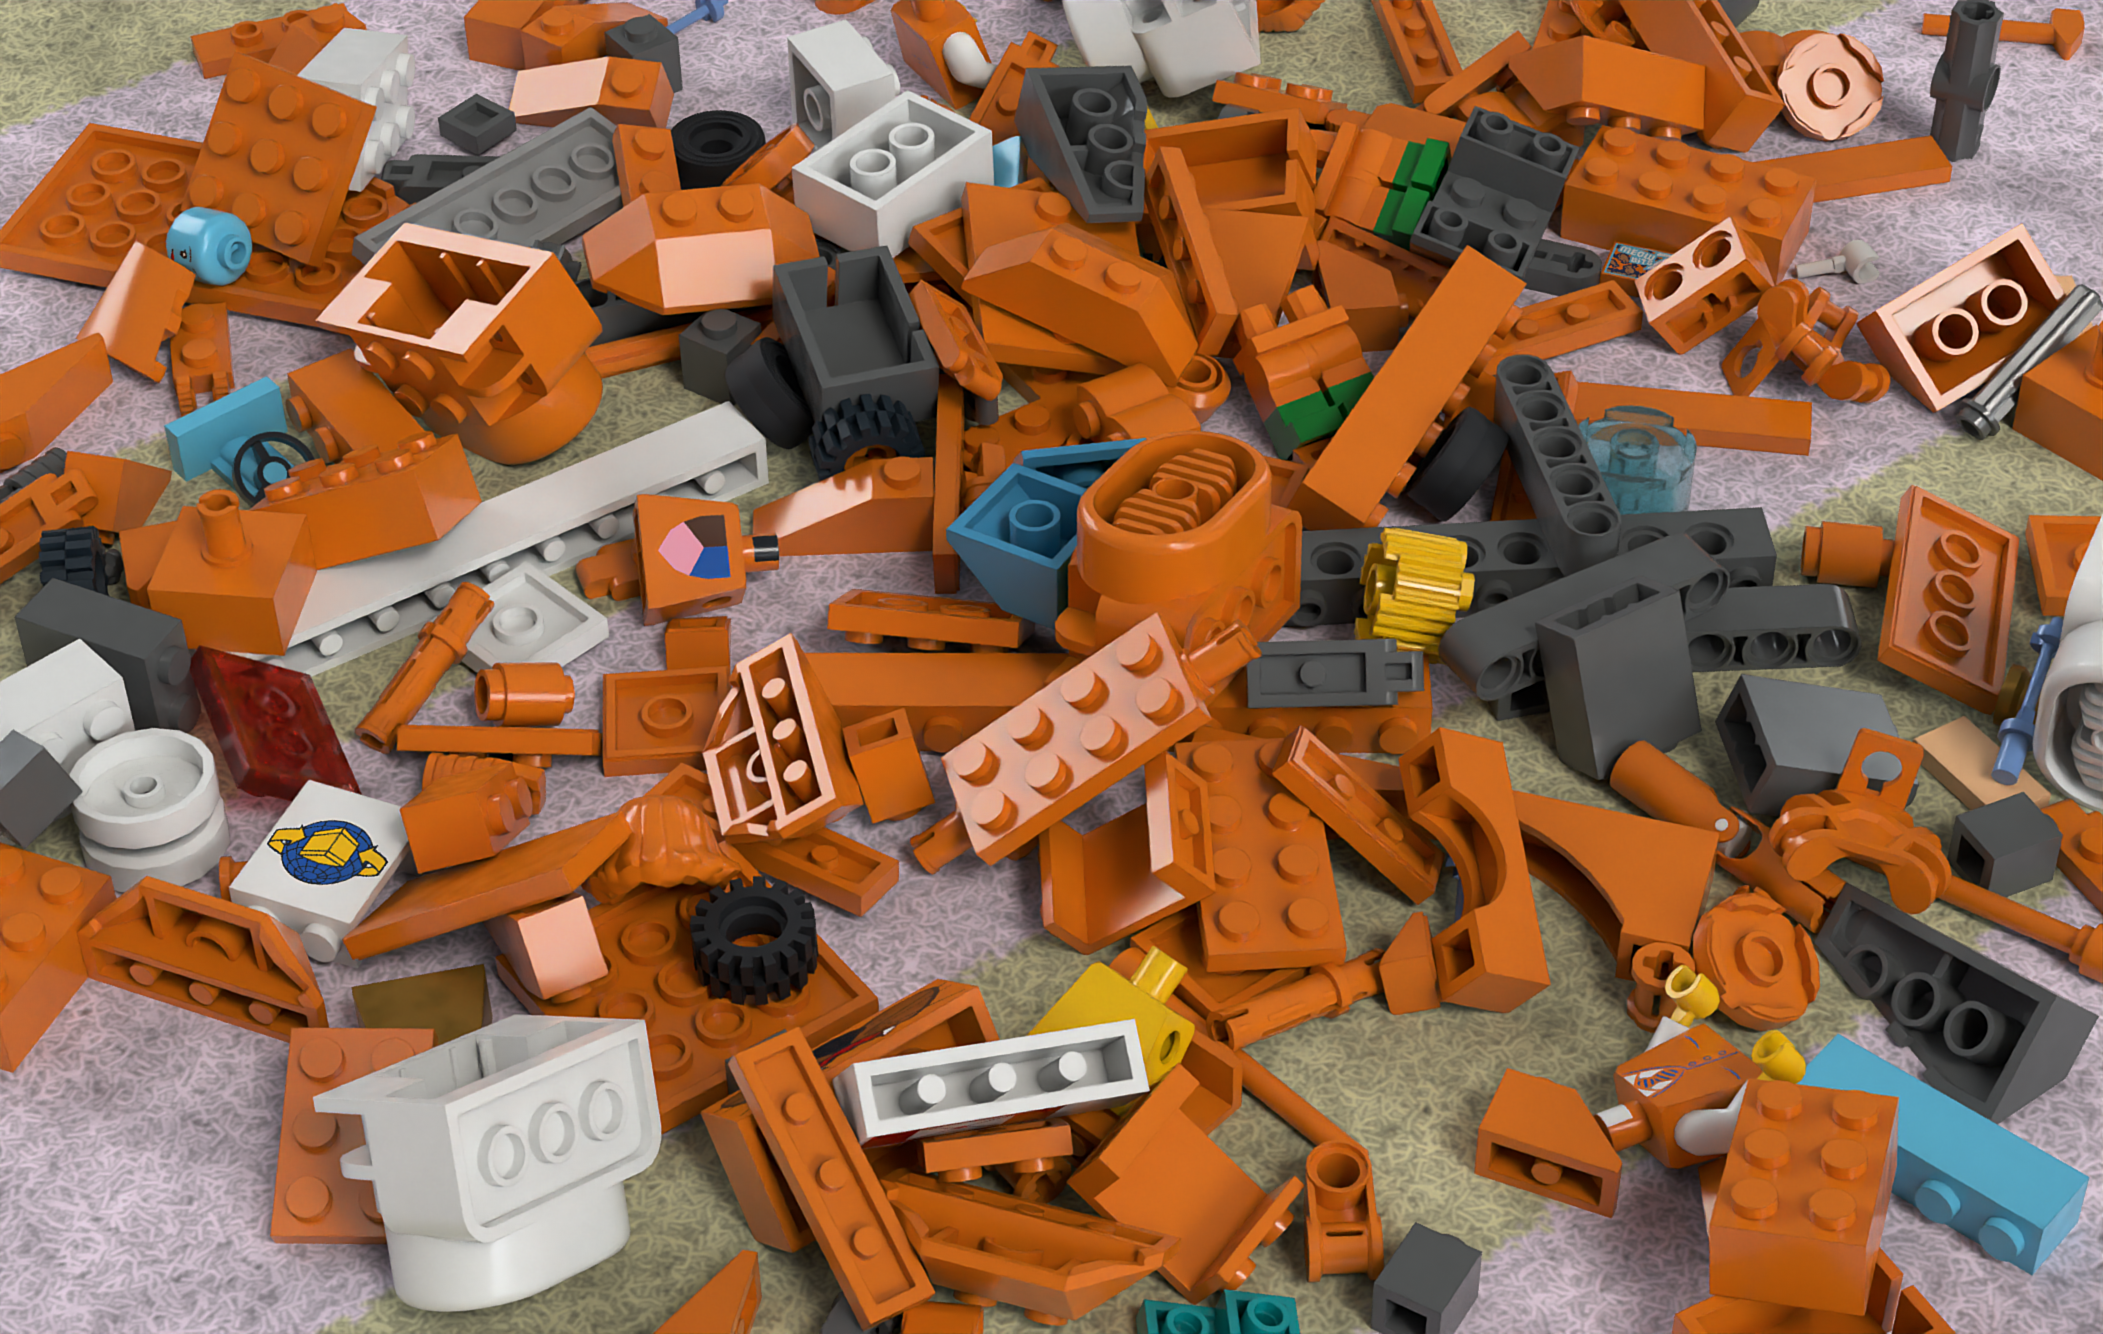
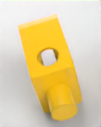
[1026,946,1195,1117]

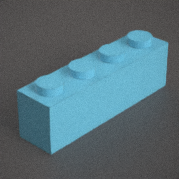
[1797,1034,2090,1275]

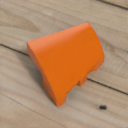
[75,241,196,383]

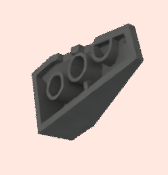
[1014,66,1147,223]
[1814,882,2099,1125]

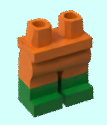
[1310,121,1452,253]
[1233,285,1374,461]

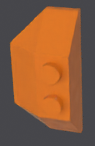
[582,183,820,315]
[961,223,1199,388]
[703,633,864,844]
[77,876,329,1043]
[879,1167,1181,1326]

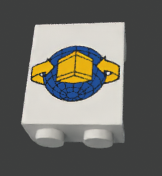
[229,780,424,969]

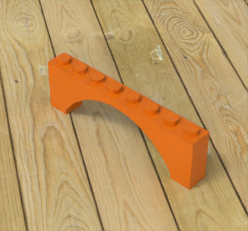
[1192,726,1720,982]

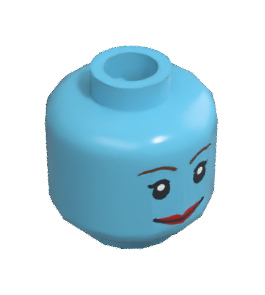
[166,207,252,286]

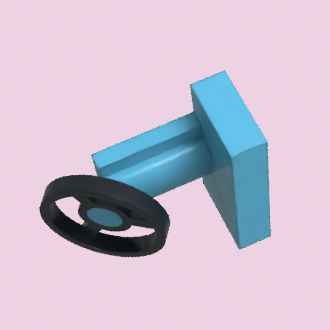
[164,376,315,507]

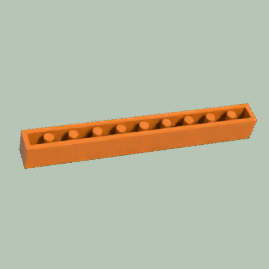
[804,653,1433,754]

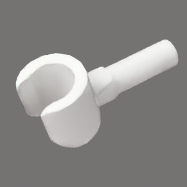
[1795,240,1879,284]

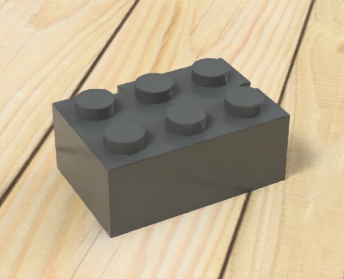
[772,245,940,423]

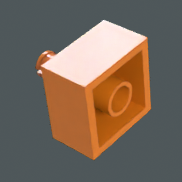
[2012,321,2103,481]
[147,489,317,656]

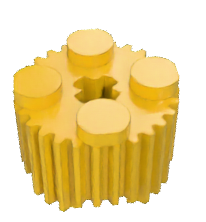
[1354,527,1475,665]

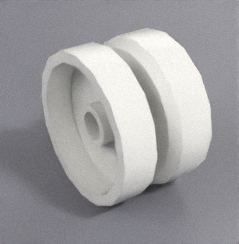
[69,728,230,892]

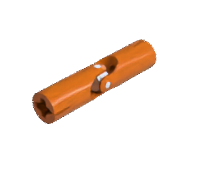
[1610,740,1846,934]

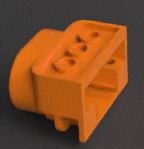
[315,223,603,465]
[1043,431,1302,708]

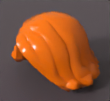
[581,795,742,905]

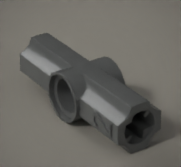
[1930,0,2004,162]

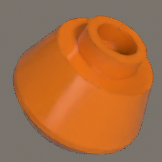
[1164,354,1231,424]

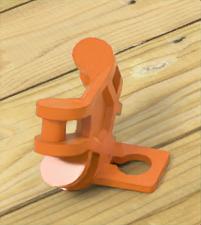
[1721,278,1890,403]
[1768,728,1952,915]

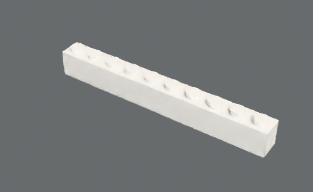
[188,401,769,715]

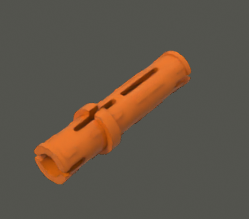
[355,582,495,754]
[1206,948,1385,1052]

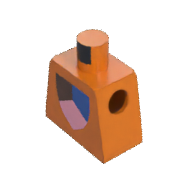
[633,494,779,626]

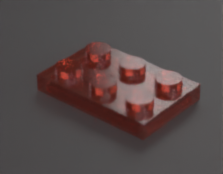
[189,645,362,802]

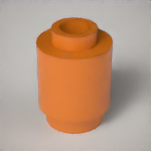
[1801,521,1894,588]
[474,662,575,727]

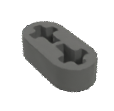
[1523,239,1602,296]

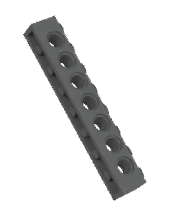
[1282,507,1777,627]

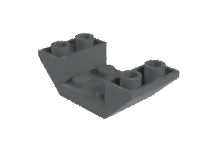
[1410,106,1580,281]

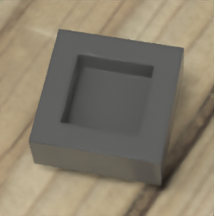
[438,94,517,155]

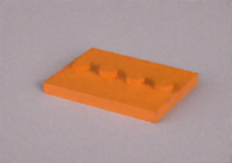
[961,182,1140,375]

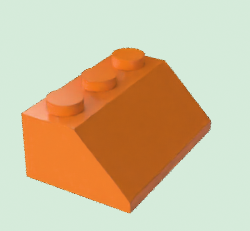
[1509,35,1705,142]
[1856,223,2067,413]

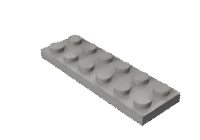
[352,107,623,265]

